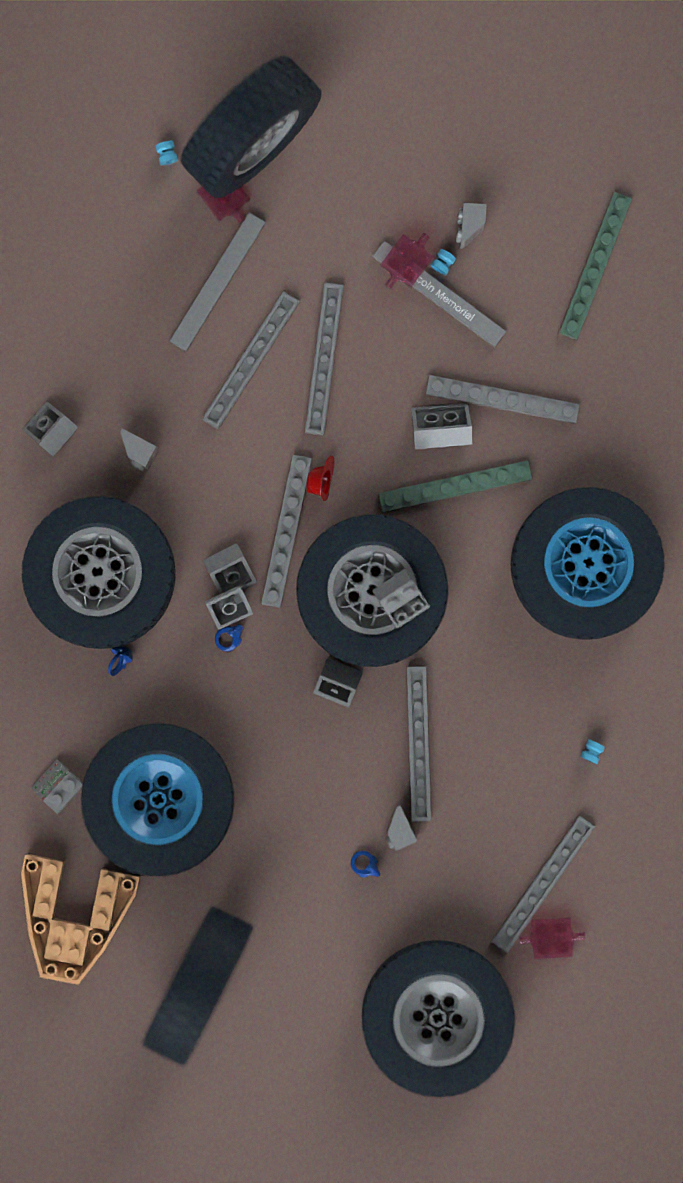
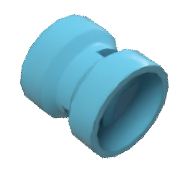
[155,141,178,165]
[430,249,456,275]
[580,739,605,764]

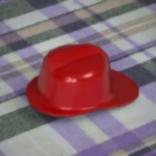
[307,456,335,501]

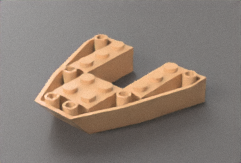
[21,854,141,985]

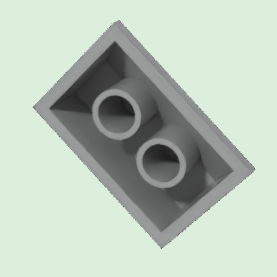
[411,403,472,449]

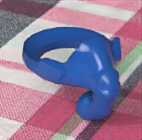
[215,625,243,652]
[108,646,133,676]
[351,851,380,878]

